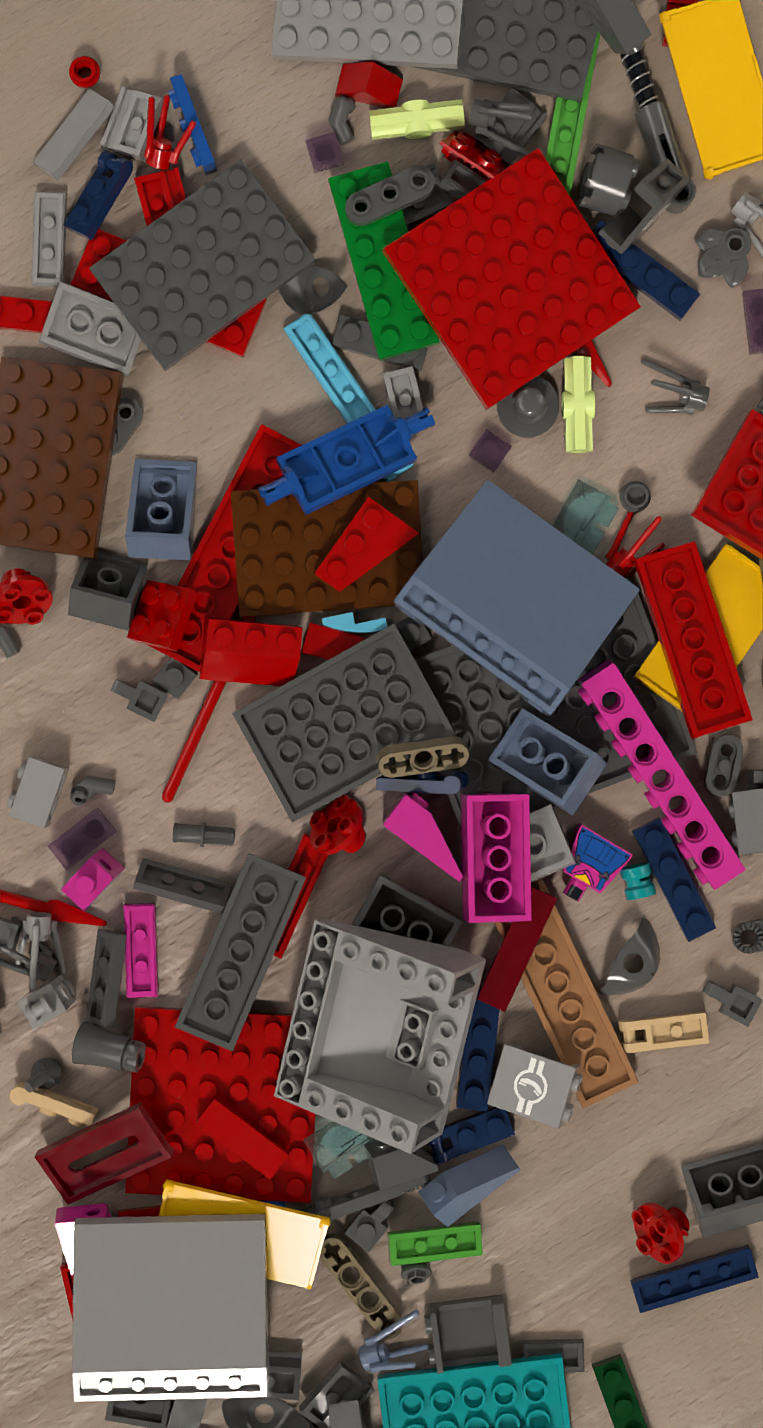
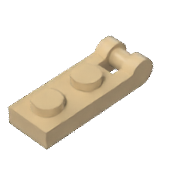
[618,1011,709,1053]
[9,1081,100,1127]

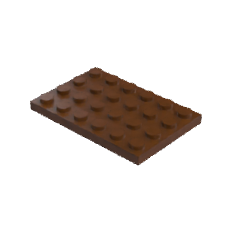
[0,357,124,559]
[231,480,423,617]

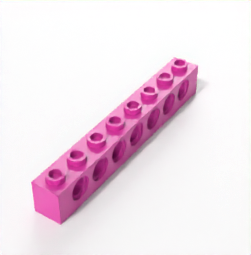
[577,659,746,890]

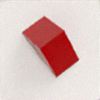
[335,62,403,109]

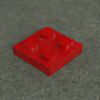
[126,580,198,652]

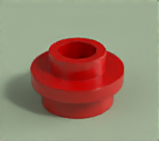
[69,56,101,89]

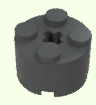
[577,143,640,216]

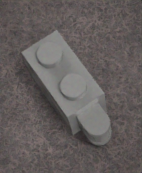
[17,974,76,1030]

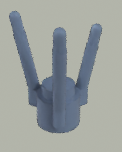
[359,1310,429,1373]

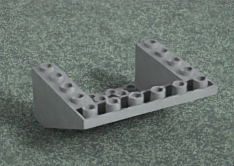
[274,918,486,1154]
[72,1214,269,1402]

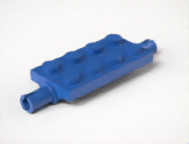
[258,405,435,515]

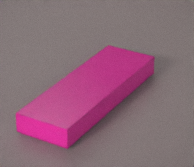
[123,903,159,998]

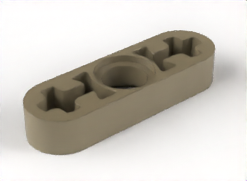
[377,736,469,778]

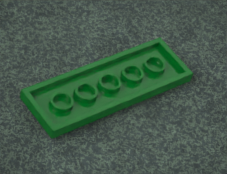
[328,161,439,361]

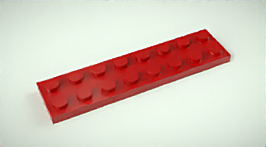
[148,424,302,672]

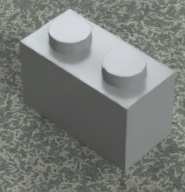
[7,756,69,828]

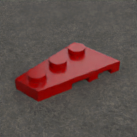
[314,497,419,592]

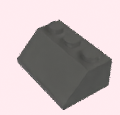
[681,1143,763,1238]

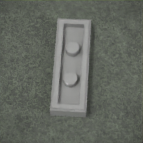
[33,88,115,181]
[31,191,67,288]

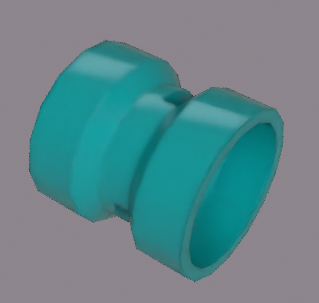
[620,862,656,900]

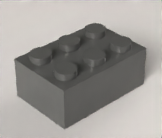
[351,872,463,946]

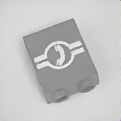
[487,1042,583,1129]

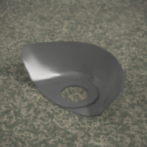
[279,266,348,314]
[600,918,660,996]
[222,1397,308,1428]

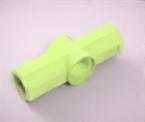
[369,99,465,140]
[561,356,595,454]

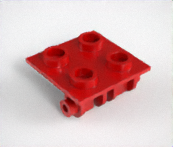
[439,131,507,180]

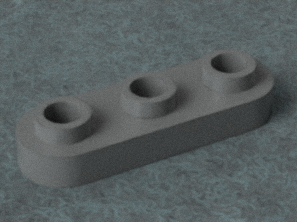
[345,165,435,226]

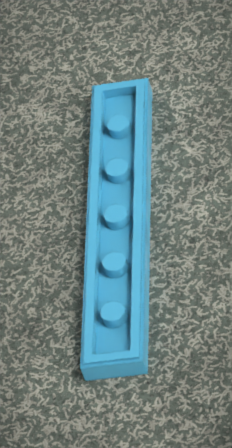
[283,314,413,482]

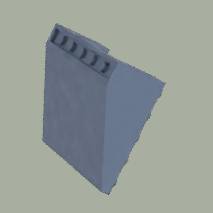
[394,479,640,716]

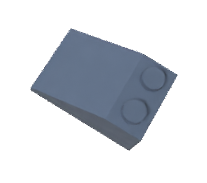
[125,459,197,560]
[488,708,607,816]

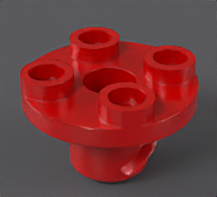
[0,568,53,625]
[309,794,366,855]
[632,1202,690,1265]

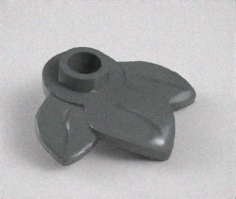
[695,228,751,288]

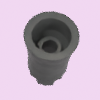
[72,1021,146,1072]

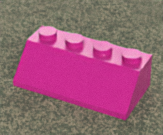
[461,793,532,923]

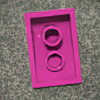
[383,792,463,882]

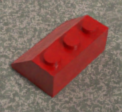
[199,617,303,686]

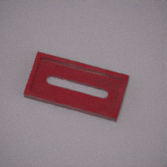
[34,1102,174,1205]

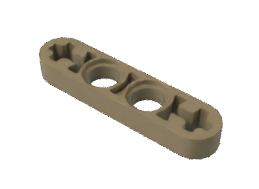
[320,1234,402,1339]

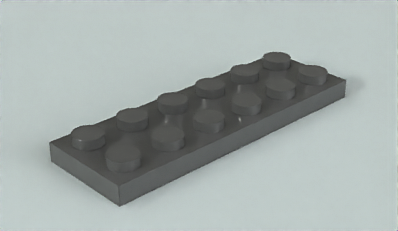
[175,853,306,1051]

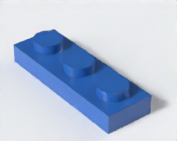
[168,74,217,175]

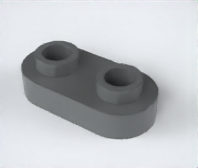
[112,398,143,456]
[704,735,743,796]

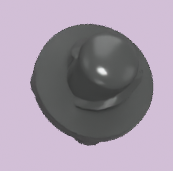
[497,376,559,439]

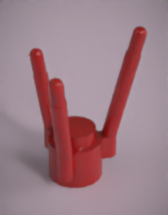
[144,94,196,170]
[605,511,665,579]

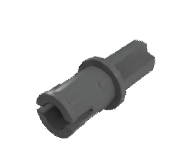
[172,822,235,847]

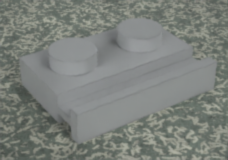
[100,86,163,161]

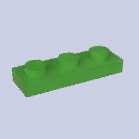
[387,1221,483,1266]

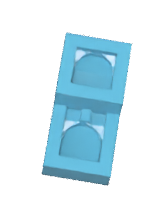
[322,612,387,634]

